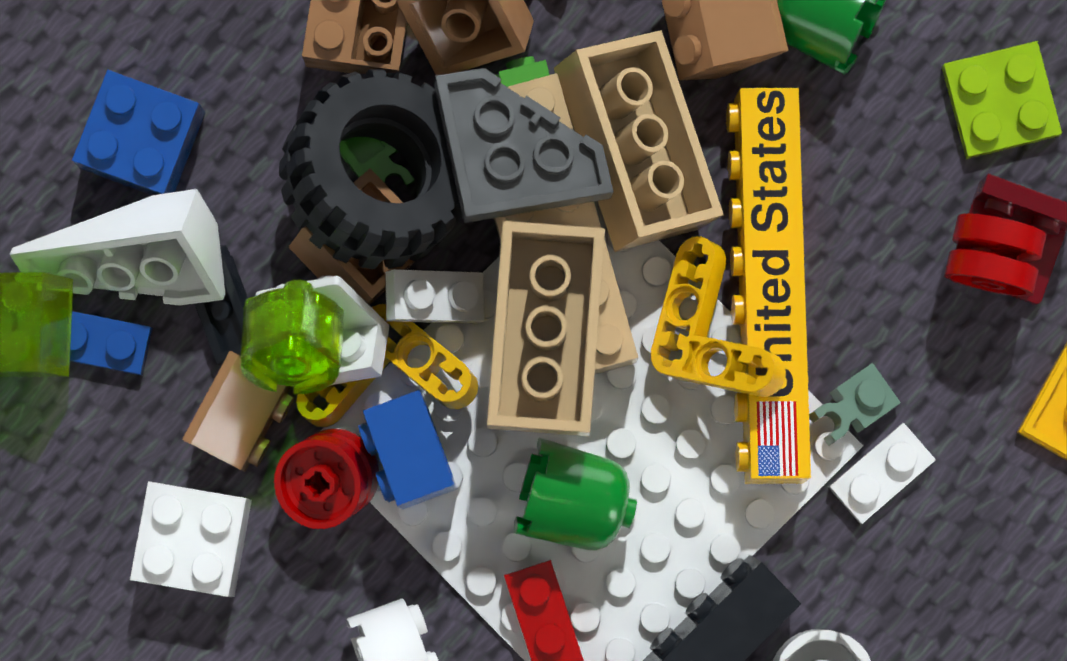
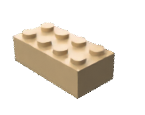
[554,30,724,252]
[487,221,605,436]

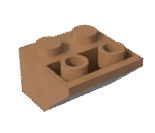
[302,0,407,74]

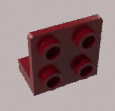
[955,173,1067,305]

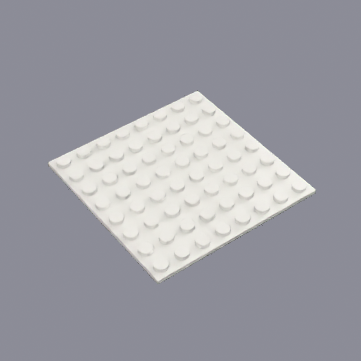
[321,201,863,661]

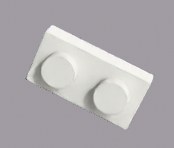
[386,269,484,323]
[828,423,936,524]

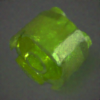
[240,280,344,394]

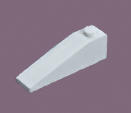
[10,189,225,306]

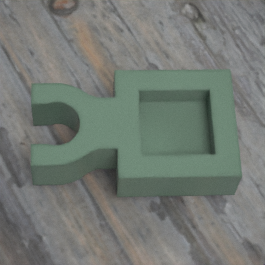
[809,363,901,446]

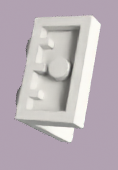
[254,276,389,391]

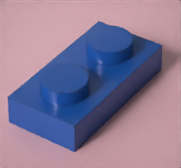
[45,308,153,376]

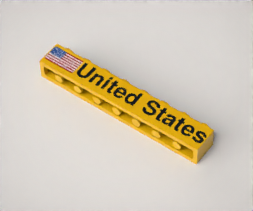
[726,88,811,484]

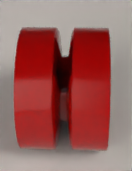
[944,213,1047,297]
[274,428,379,529]

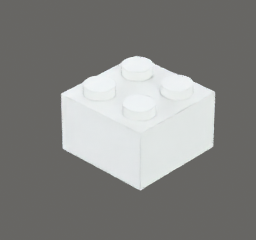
[130,481,252,597]

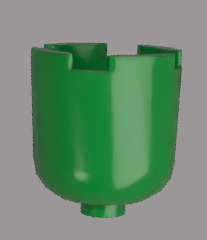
[777,0,886,75]
[514,438,637,550]

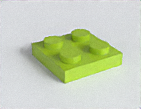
[942,41,1062,159]

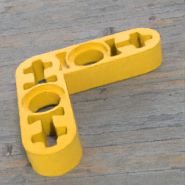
[651,236,786,397]
[296,304,478,427]

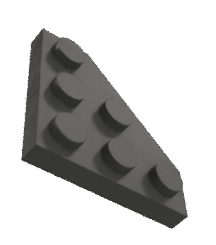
[434,68,614,223]

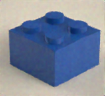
[72,69,206,195]
[358,390,458,510]

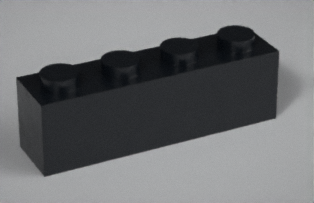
[643,555,801,661]

